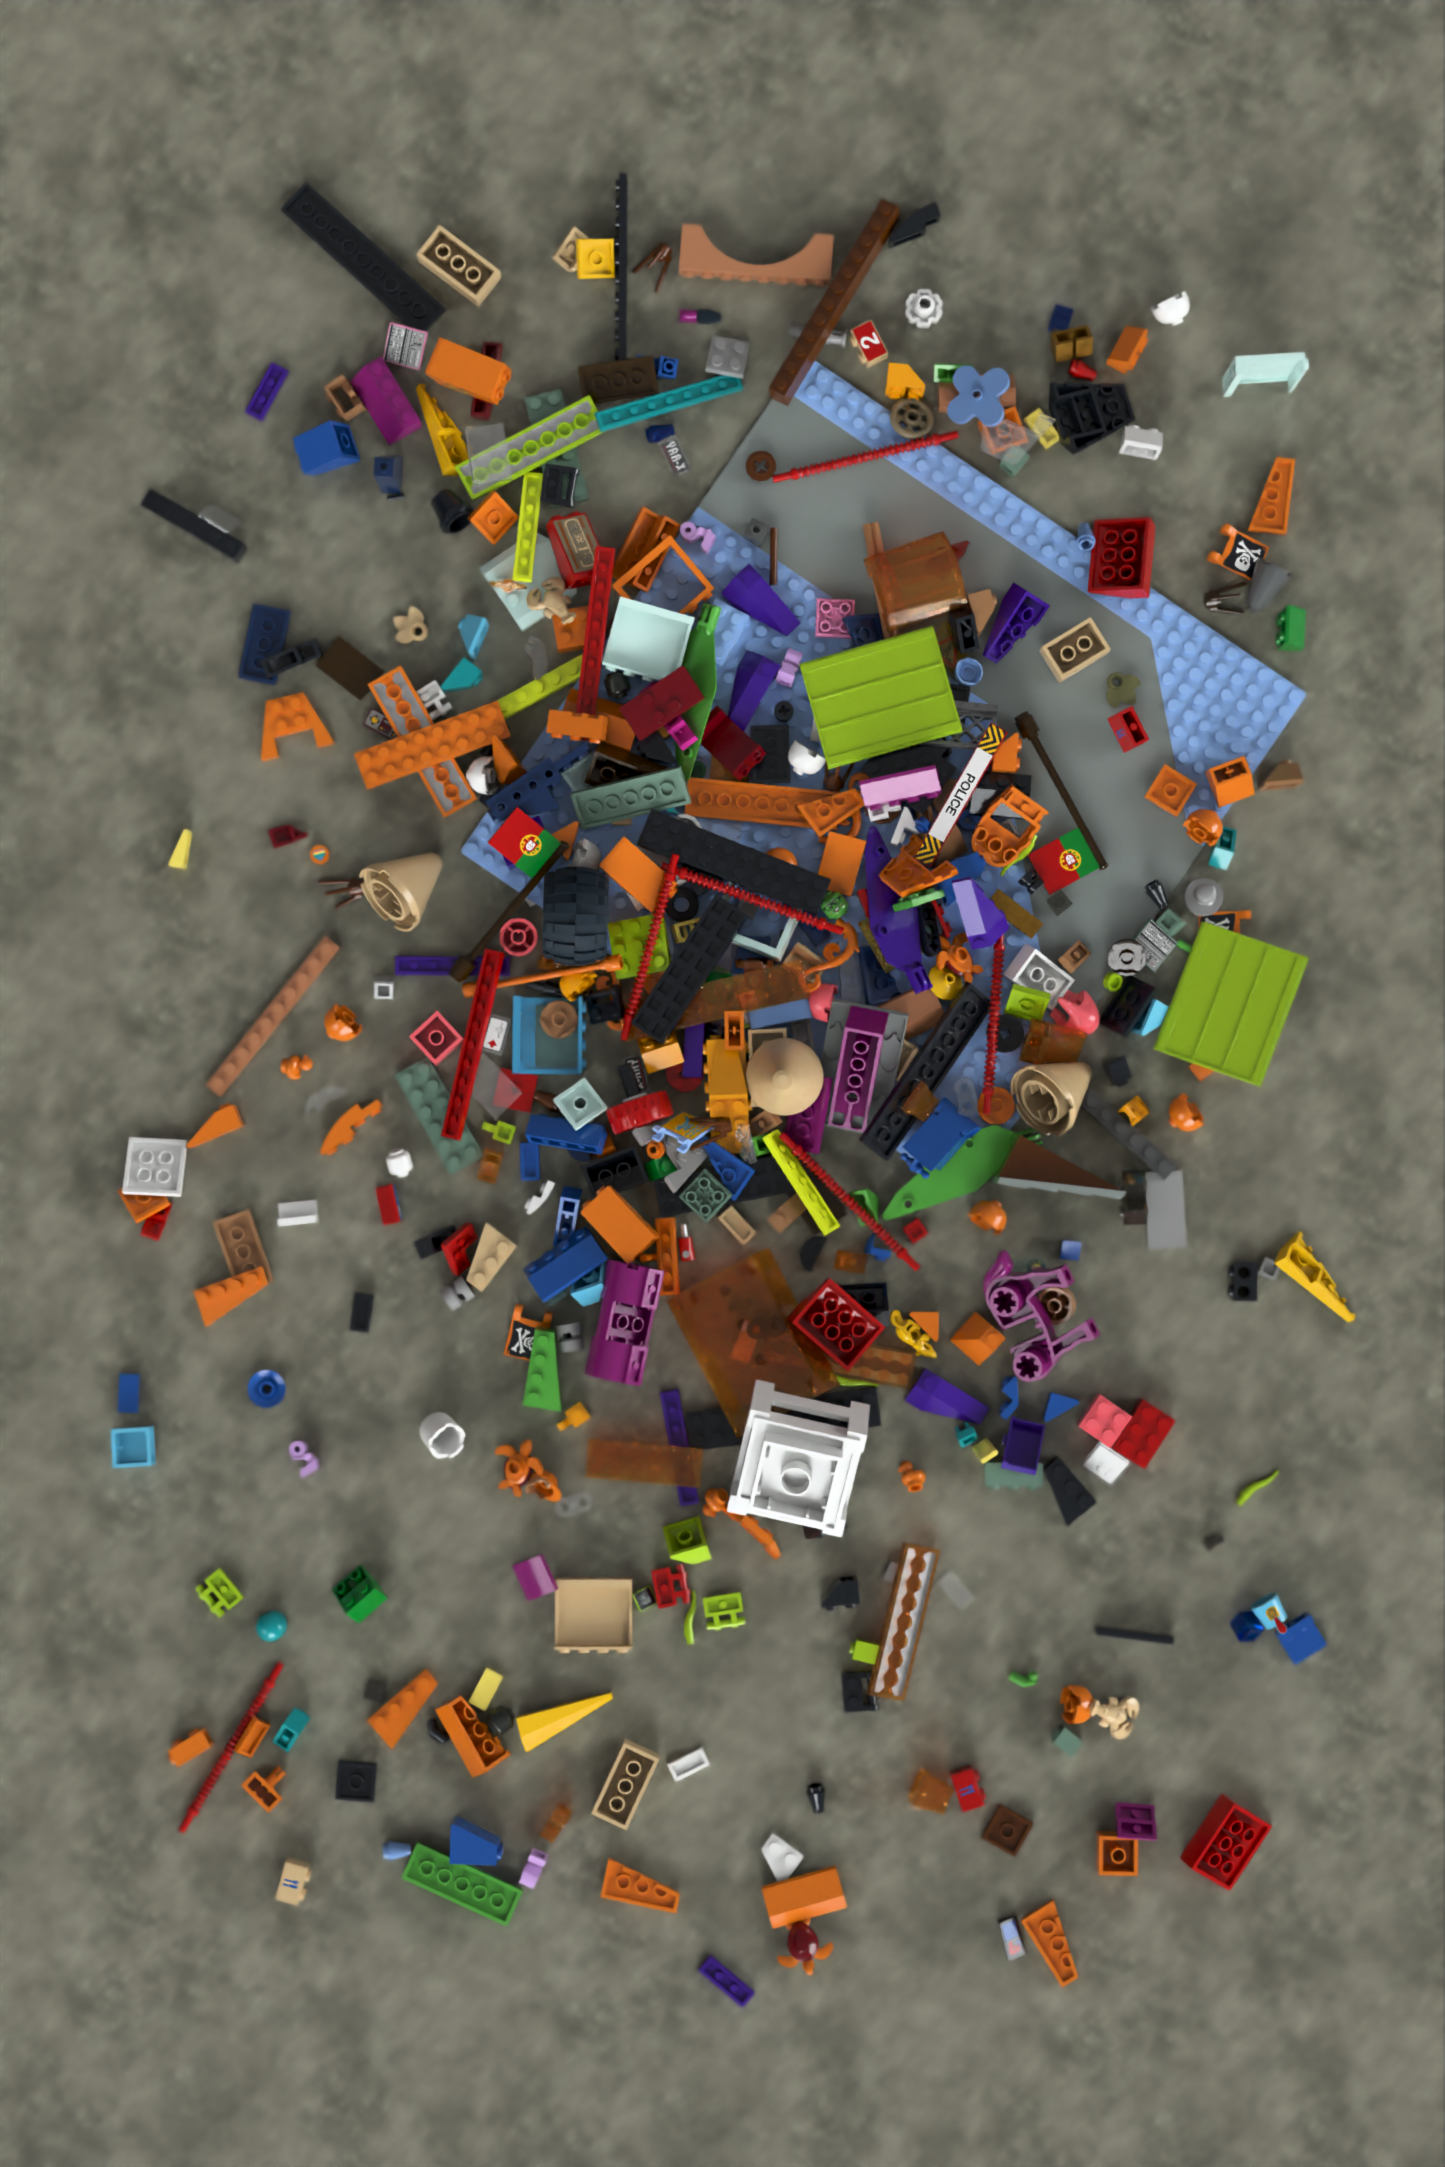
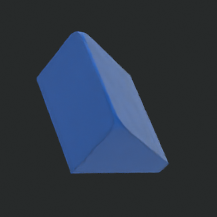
[1059,1240,1082,1261]

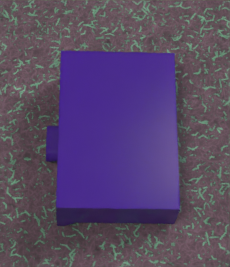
[1001,1416,1045,1475]

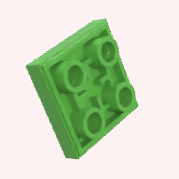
[893,887,945,912]

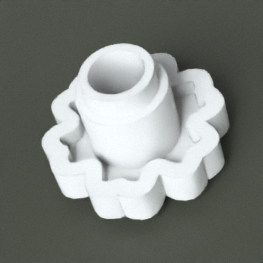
[905,289,943,329]

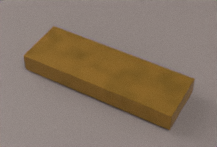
[990,889,1043,939]

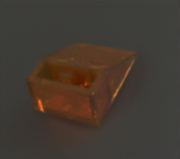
[1019,1018,1087,1064]

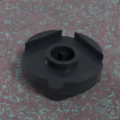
[986,1014,1025,1053]

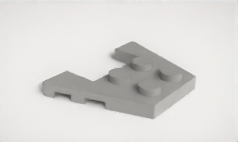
[632,1126,708,1193]

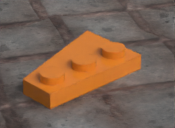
[797,788,864,838]

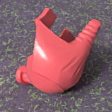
[1049,990,1100,1036]

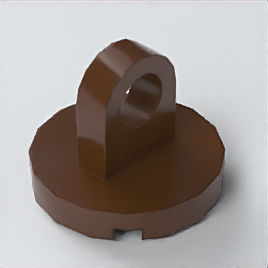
[735,957,773,990]

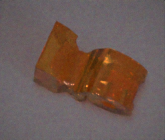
[539,1802,573,1844]

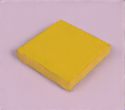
[576,238,615,279]

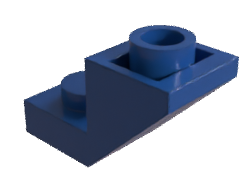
[636,354,679,379]
[998,1375,1019,1420]

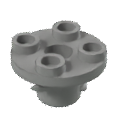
[1184,878,1223,916]

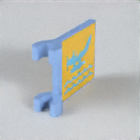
[652,1111,714,1154]

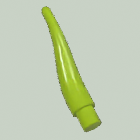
[1000,835,1038,876]
[826,1373,879,1387]
[1235,1470,1279,1506]
[683,1590,696,1645]

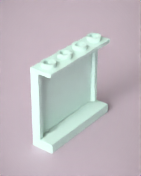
[1222,352,1309,397]
[602,596,695,682]

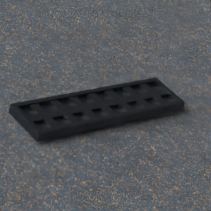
[631,894,749,1045]
[654,1150,811,1218]

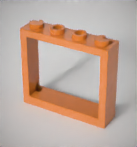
[611,535,715,615]

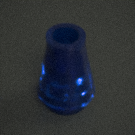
[645,424,675,444]

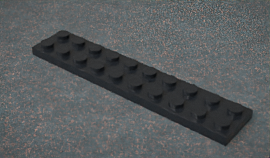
[280,182,446,331]
[637,809,831,916]
[859,981,991,1162]
[685,1387,881,1451]

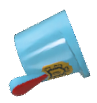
[1250,1592,1288,1634]

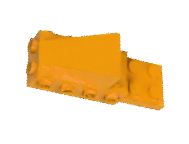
[703,1035,752,1154]

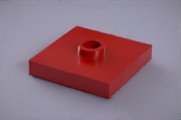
[493,1068,539,1113]

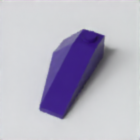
[721,564,801,637]
[982,582,1050,663]
[727,650,780,731]
[952,877,1009,950]
[904,1367,990,1424]

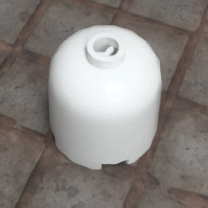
[419,1412,465,1459]

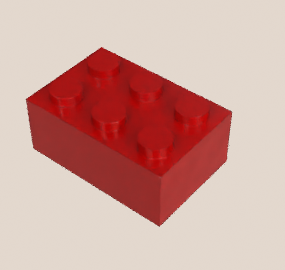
[1111,1398,1176,1469]

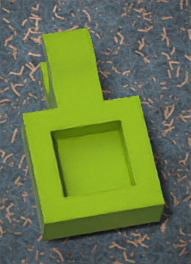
[481,1120,516,1145]

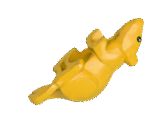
[890,1310,937,1359]

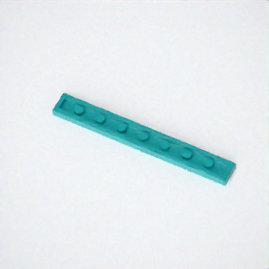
[594,375,743,433]

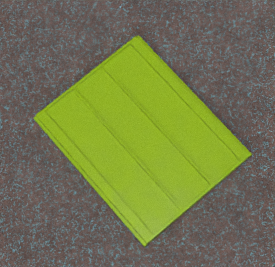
[799,625,963,770]
[1153,922,1309,1087]

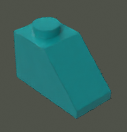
[440,657,483,692]
[1208,826,1237,870]
[272,1707,311,1752]

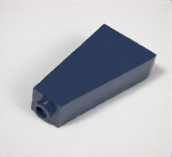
[374,455,403,494]

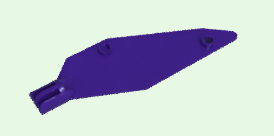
[864,826,933,994]

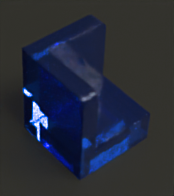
[1047,304,1074,332]
[1230,1611,1264,1642]

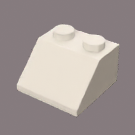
[1119,425,1163,460]

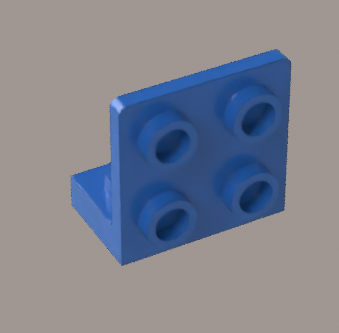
[1274,1612,1327,1665]

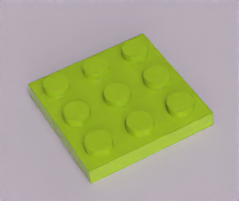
[608,913,671,980]

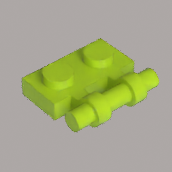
[195,1568,244,1618]
[702,1591,746,1631]

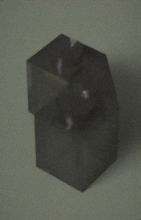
[1118,1170,1148,1225]

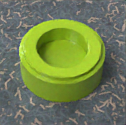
[1103,971,1123,992]

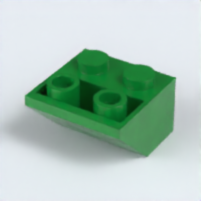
[1275,605,1306,652]
[332,1564,388,1624]

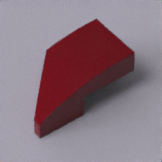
[267,824,308,849]

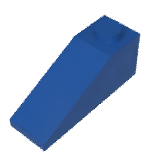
[553,1186,583,1247]

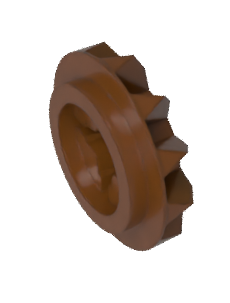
[746,451,776,482]

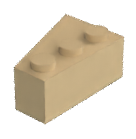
[466,1222,518,1292]

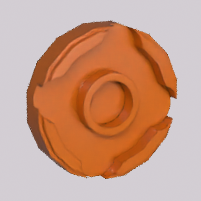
[977,1087,1015,1125]

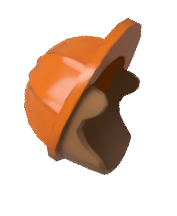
[525,1470,562,1502]

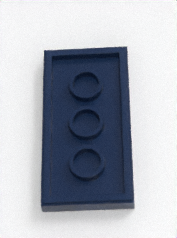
[238,603,291,686]

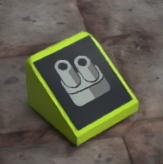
[632,1585,657,1612]

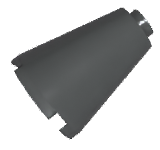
[1245,557,1292,614]

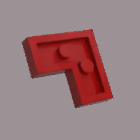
[441,1222,478,1276]

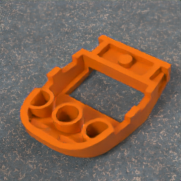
[971,784,1049,867]

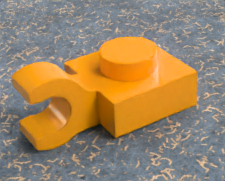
[556,1401,591,1431]

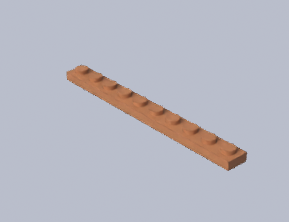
[205,936,341,1097]

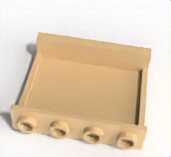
[554,1577,632,1653]

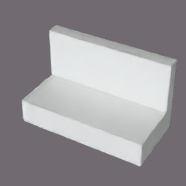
[277,1199,319,1227]

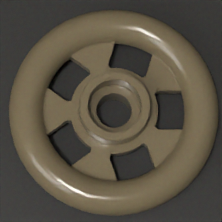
[889,397,934,439]

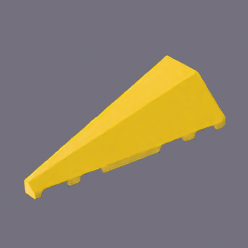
[415,384,475,476]

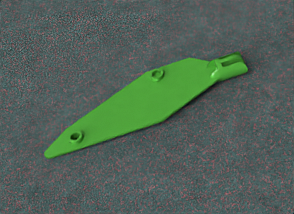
[675,603,721,781]
[882,1124,1043,1220]

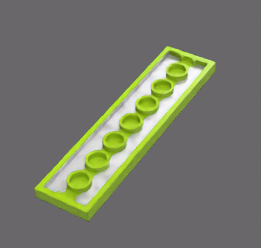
[454,395,605,501]

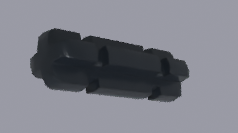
[705,1022,725,1036]

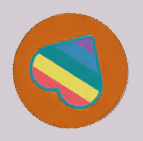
[310,845,330,865]

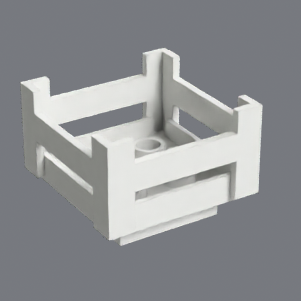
[727,1379,870,1537]

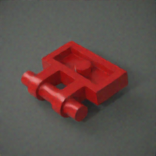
[651,1564,691,1609]

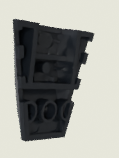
[1049,382,1136,455]

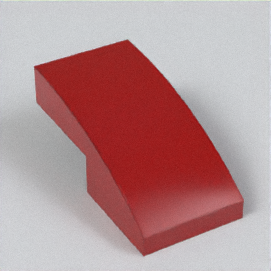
[140,1202,173,1242]

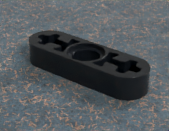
[917,902,941,957]

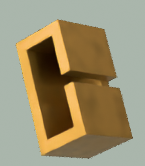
[1051,325,1093,363]

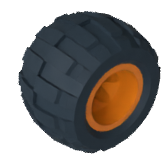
[542,866,609,966]

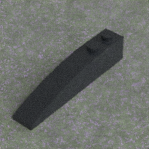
[141,489,248,564]

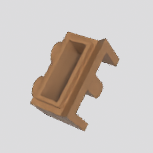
[324,374,367,422]

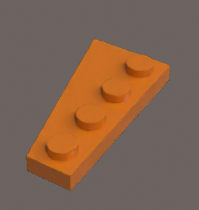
[1247,457,1295,536]
[193,1266,268,1327]
[367,1669,438,1749]
[600,1858,680,1913]
[1020,1899,1079,1988]

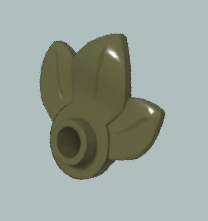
[1106,672,1141,708]

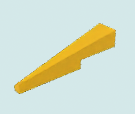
[1274,1231,1356,1323]
[516,1692,613,1752]

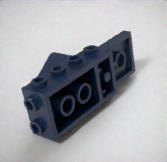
[486,742,589,822]

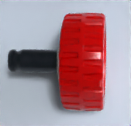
[606,1062,674,1134]

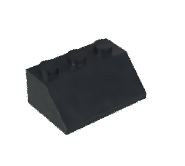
[969,771,1032,820]
[581,1145,649,1199]
[839,1283,889,1327]

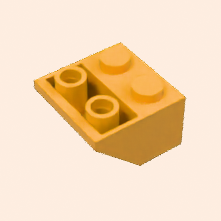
[885,363,925,400]
[636,1029,684,1074]

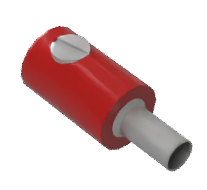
[678,1224,696,1262]

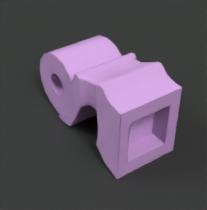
[680,522,716,555]
[775,648,803,688]
[289,1440,320,1478]
[519,1848,549,1889]

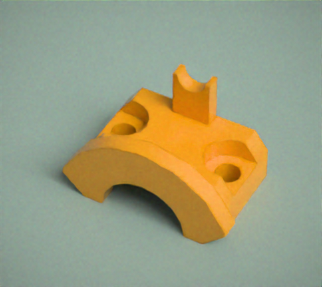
[1117,1095,1150,1127]

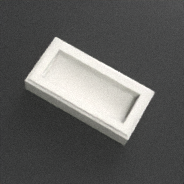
[667,1746,710,1782]

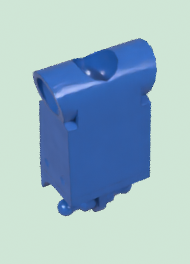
[900,1097,981,1179]

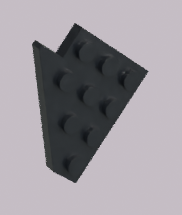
[861,745,957,815]

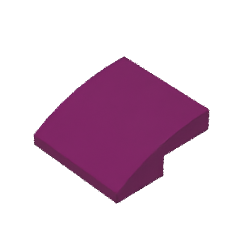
[512,1553,559,1601]
[1115,1802,1157,1841]

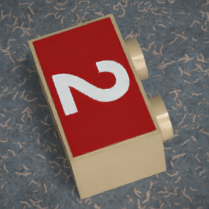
[849,320,888,368]

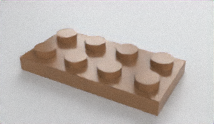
[213,1209,275,1284]

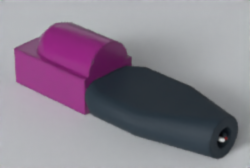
[679,309,722,325]

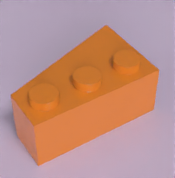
[546,709,609,744]

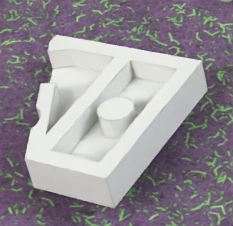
[761,1832,804,1882]

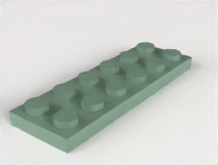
[524,389,589,509]
[570,765,692,829]
[394,1057,484,1175]

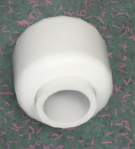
[386,1148,413,1178]

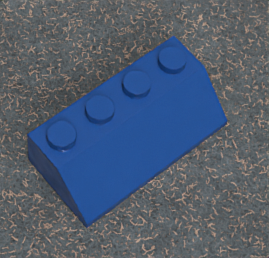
[523,1226,608,1303]

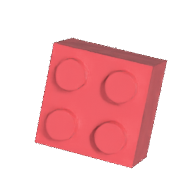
[409,1011,464,1066]
[1076,1393,1132,1448]

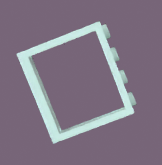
[722,882,800,962]

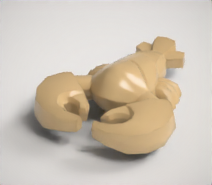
[526,577,576,625]
[1089,1696,1139,1740]

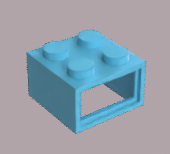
[111,1425,156,1468]

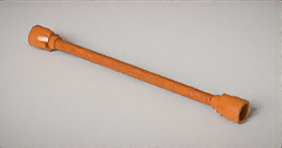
[462,954,623,998]

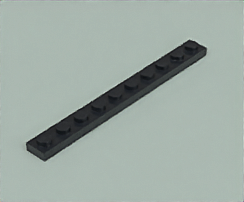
[615,173,628,360]

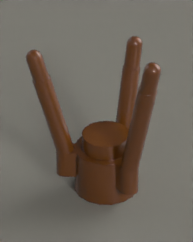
[633,242,673,293]
[823,762,855,792]
[318,878,364,910]
[689,1117,732,1150]

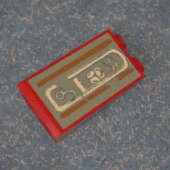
[546,511,600,591]

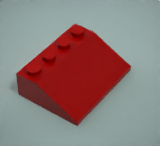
[1088,517,1156,598]
[786,1278,885,1371]
[1179,1793,1272,1891]

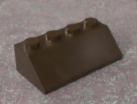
[584,741,669,786]

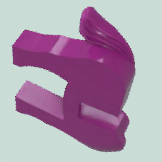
[983,1250,1100,1382]

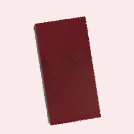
[619,665,706,741]

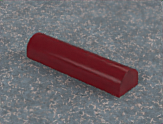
[470,341,503,421]

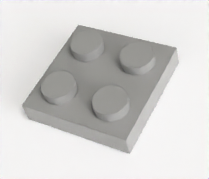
[705,335,750,379]

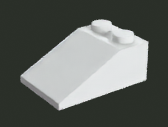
[1003,943,1075,1011]

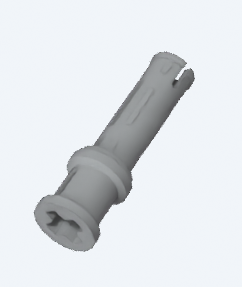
[789,323,848,348]

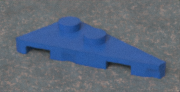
[699,1135,756,1201]

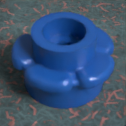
[914,816,932,834]

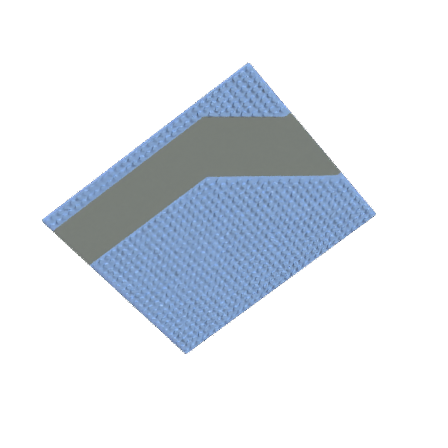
[461,361,1306,1168]

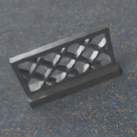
[920,700,998,750]

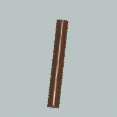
[769,527,778,586]

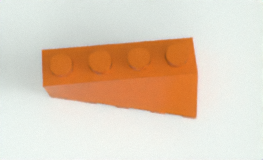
[435,1695,511,1778]

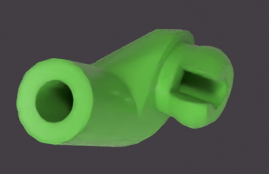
[1008,1671,1038,1687]

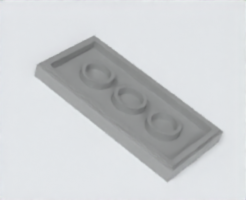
[1143,1170,1187,1249]

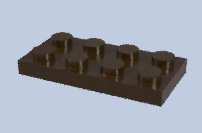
[578,355,659,404]

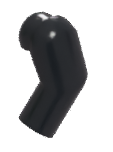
[426,1718,450,1744]

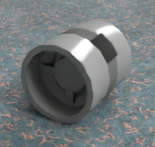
[439,1276,476,1311]
[555,1321,585,1353]

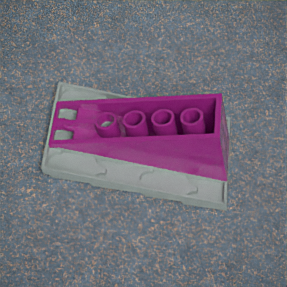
[821,998,909,1133]

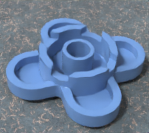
[947,365,1010,427]

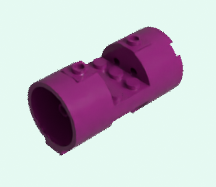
[584,1259,665,1386]

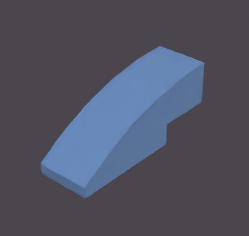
[747,999,812,1030]

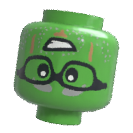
[820,891,849,920]

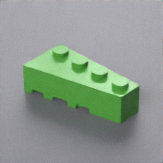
[523,1326,562,1412]

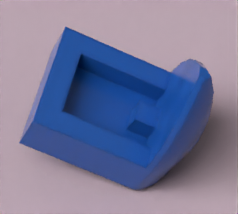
[864,1233,892,1262]

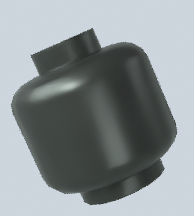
[603,670,631,700]
[486,1706,515,1735]

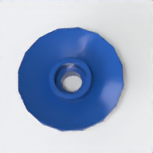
[248,1370,286,1408]

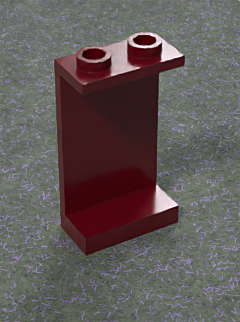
[700,706,766,781]

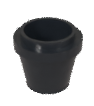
[431,489,474,534]

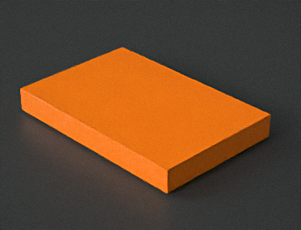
[818,831,866,896]

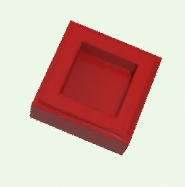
[902,1217,928,1244]

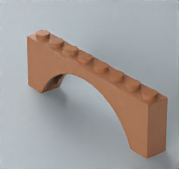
[679,224,834,288]

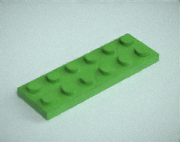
[401,1841,523,1927]

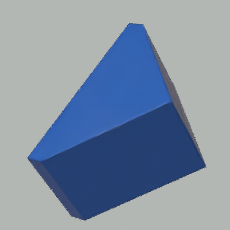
[1042,1391,1079,1422]

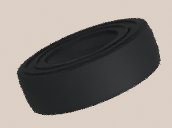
[665,887,699,922]

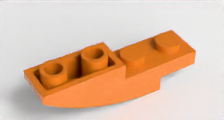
[320,1099,383,1156]

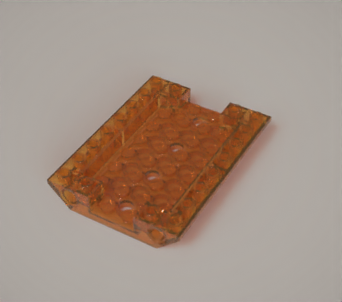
[667,1247,840,1439]

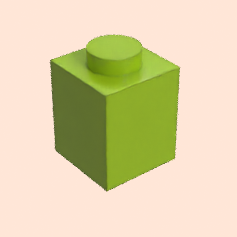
[849,1637,879,1665]

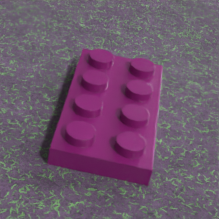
[785,1076,833,1154]

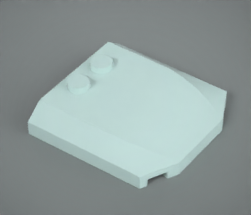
[479,533,577,632]

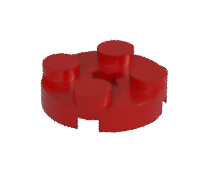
[666,1054,704,1092]

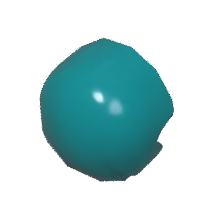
[255,1610,287,1642]

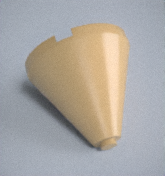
[359,852,442,932]
[746,1038,823,1115]
[1011,1062,1092,1137]

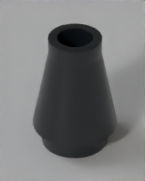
[1144,879,1169,909]
[806,1782,825,1814]

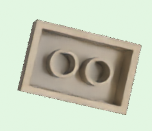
[1039,617,1111,683]

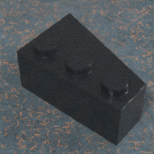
[1043,1456,1097,1527]

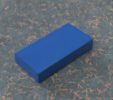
[520,1142,540,1181]
[118,1373,140,1413]

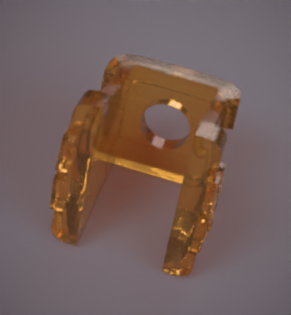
[902,1081,940,1123]
[908,1768,954,1815]

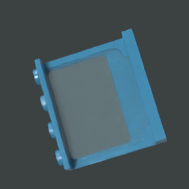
[512,996,586,1075]

